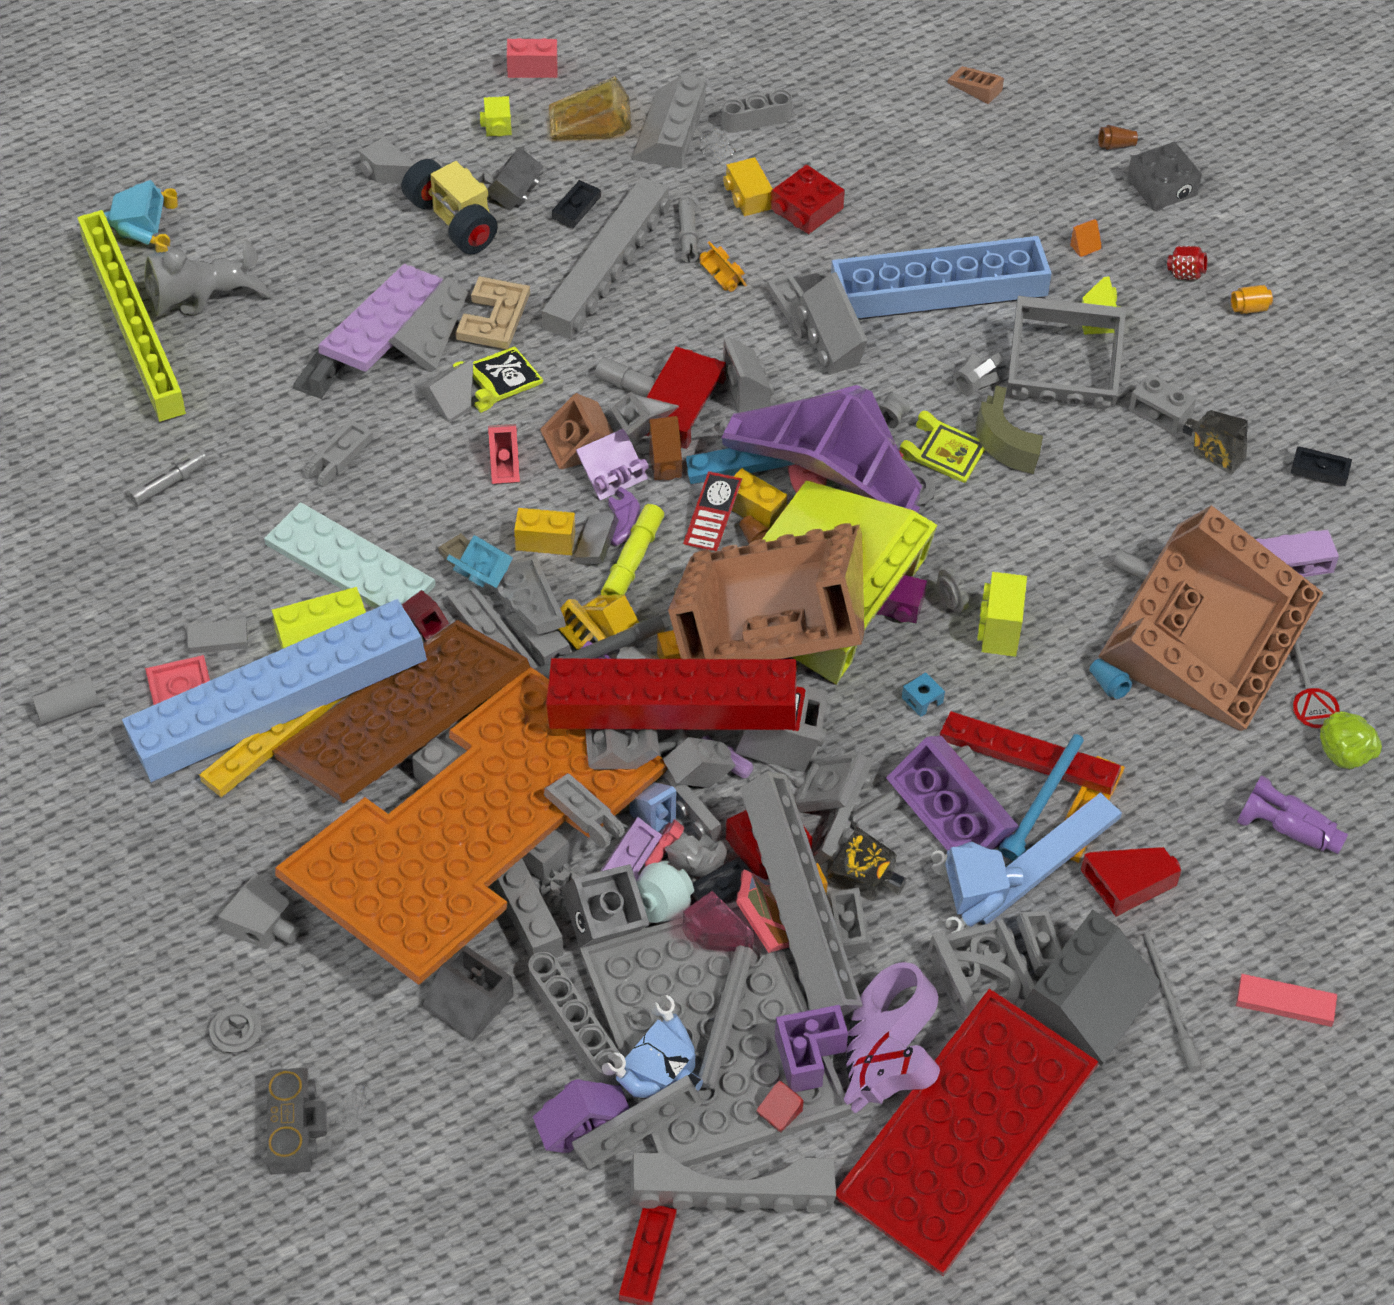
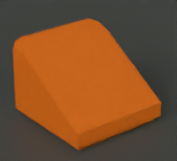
[1070,219,1101,257]

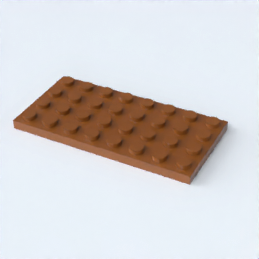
[272,620,530,803]

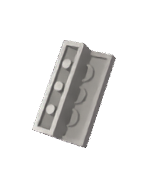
[585,658,660,769]

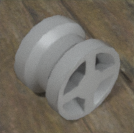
[879,393,910,428]

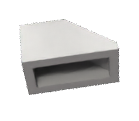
[360,137,415,184]

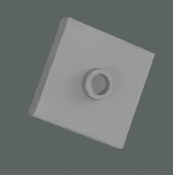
[795,753,866,812]

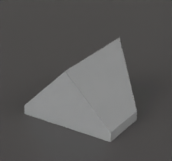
[417,359,473,423]
[610,391,679,442]

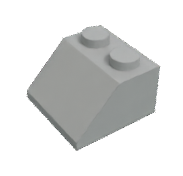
[723,337,774,413]

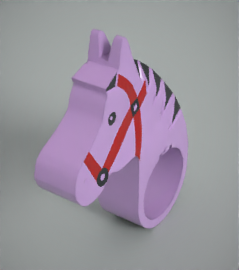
[844,962,940,1113]

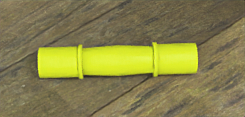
[601,504,665,595]

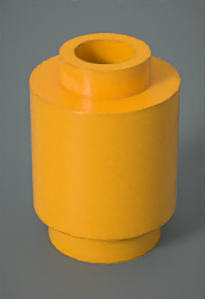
[1231,285,1273,314]

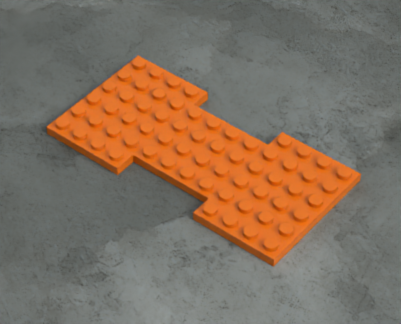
[275,666,668,985]

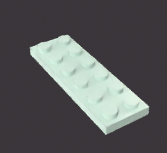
[264,502,436,609]

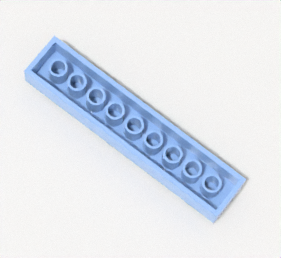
[122,599,427,782]

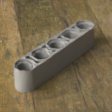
[528,952,620,1086]

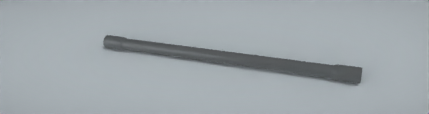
[471,614,665,712]

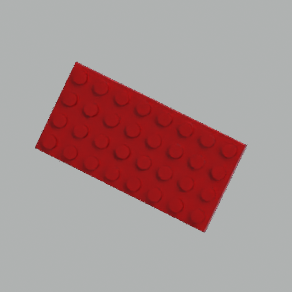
[835,988,1099,1277]

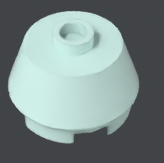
[636,861,694,923]

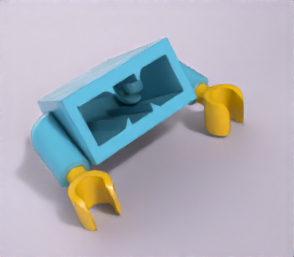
[104,180,178,253]

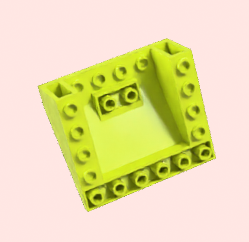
[763,480,938,685]

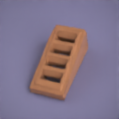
[948,66,1004,104]

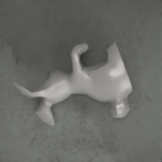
[144,240,270,317]

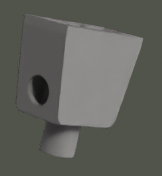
[218,873,300,949]

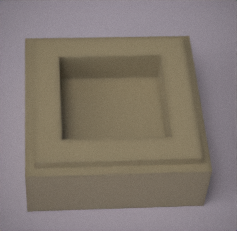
[438,533,470,567]

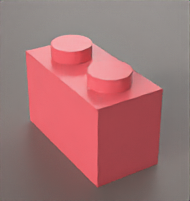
[507,38,558,78]

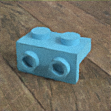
[446,535,513,588]

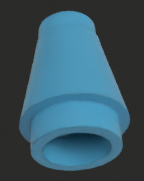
[1089,658,1132,699]

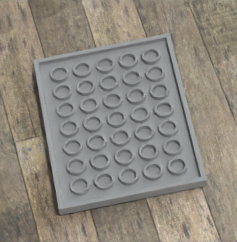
[580,902,851,1167]

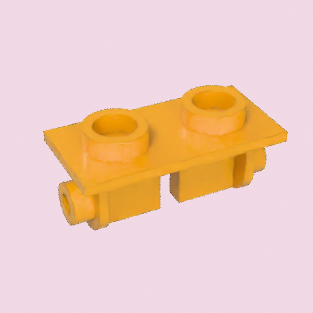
[699,241,747,292]

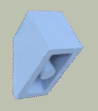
[630,782,676,833]

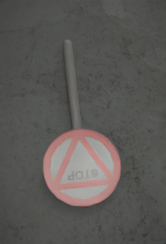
[1292,642,1340,729]

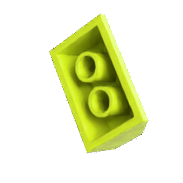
[272,587,366,649]

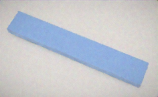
[980,793,1122,925]

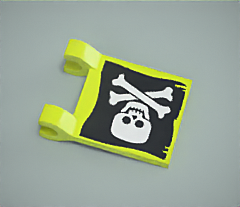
[453,346,544,413]

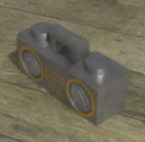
[267,1068,327,1175]

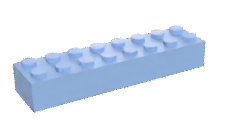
[831,236,1052,318]

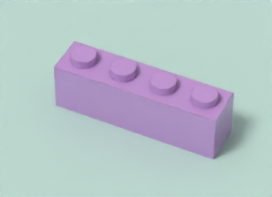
[1256,530,1339,577]

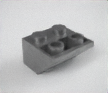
[423,945,514,1041]

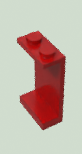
[645,346,726,449]

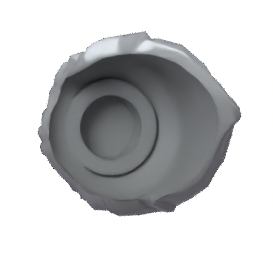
[665,834,727,877]

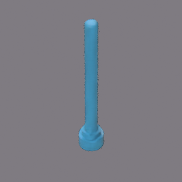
[998,734,1084,861]

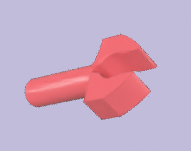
[645,819,684,867]

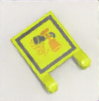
[900,410,985,483]

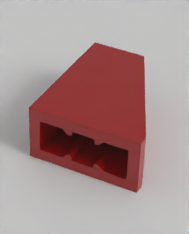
[1081,847,1182,917]

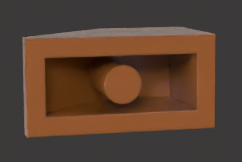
[649,416,682,480]

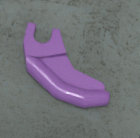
[608,487,640,546]

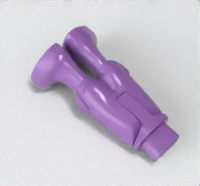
[1237,776,1348,854]

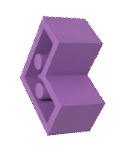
[775,1005,848,1092]
[533,1079,630,1153]

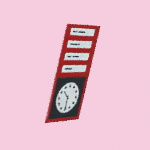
[683,471,743,551]

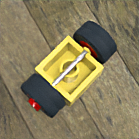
[401,159,498,255]

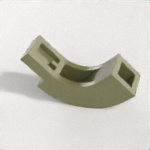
[975,386,1043,474]

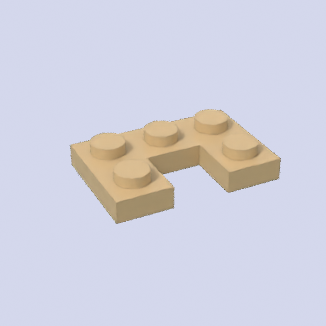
[456,276,530,350]

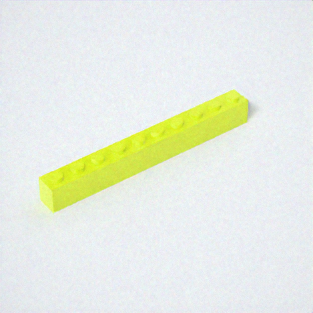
[77,210,186,422]

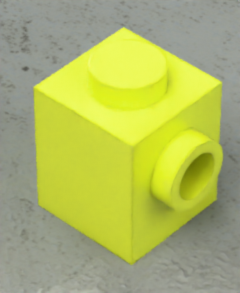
[480,96,512,137]

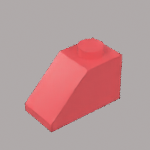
[488,424,520,484]

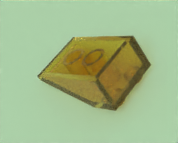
[549,76,632,141]

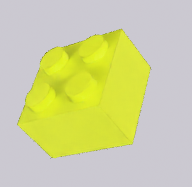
[977,572,1027,657]

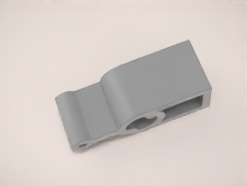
[506,612,570,666]

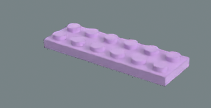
[319,264,443,372]

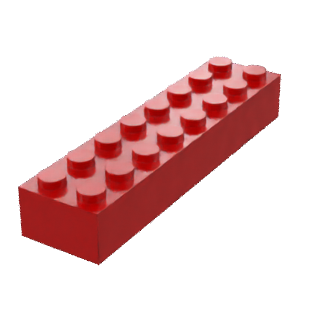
[546,658,797,730]

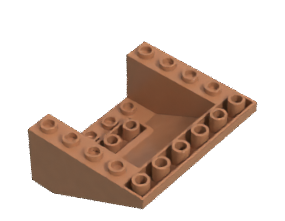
[1098,505,1323,731]
[668,523,865,659]

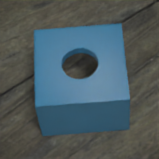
[902,672,945,717]

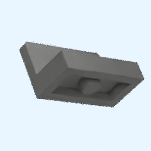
[293,350,346,399]

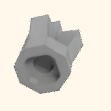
[953,352,1004,396]

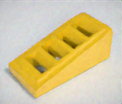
[558,599,607,650]

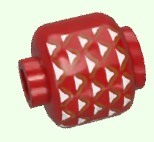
[1167,246,1208,280]

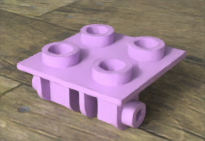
[576,429,649,501]

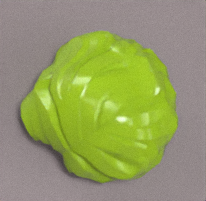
[1320,711,1382,770]

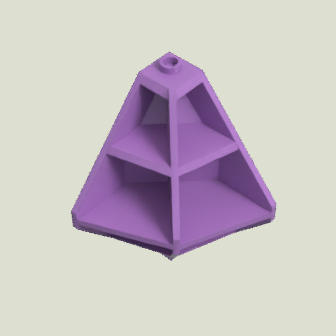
[721,385,922,513]

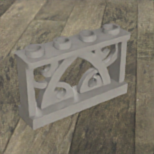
[927,918,1037,1025]

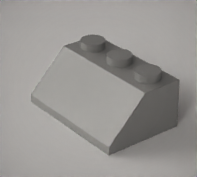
[797,272,868,375]

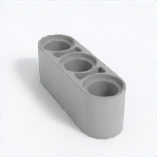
[721,89,792,133]

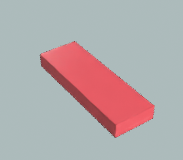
[1236,974,1337,1027]

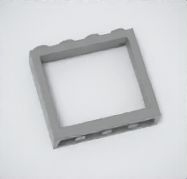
[1006,296,1126,409]

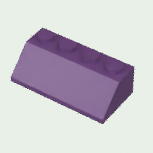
[886,736,1019,851]

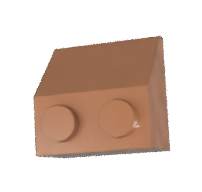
[540,393,614,470]

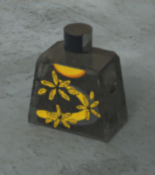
[1183,410,1248,475]
[827,827,907,901]

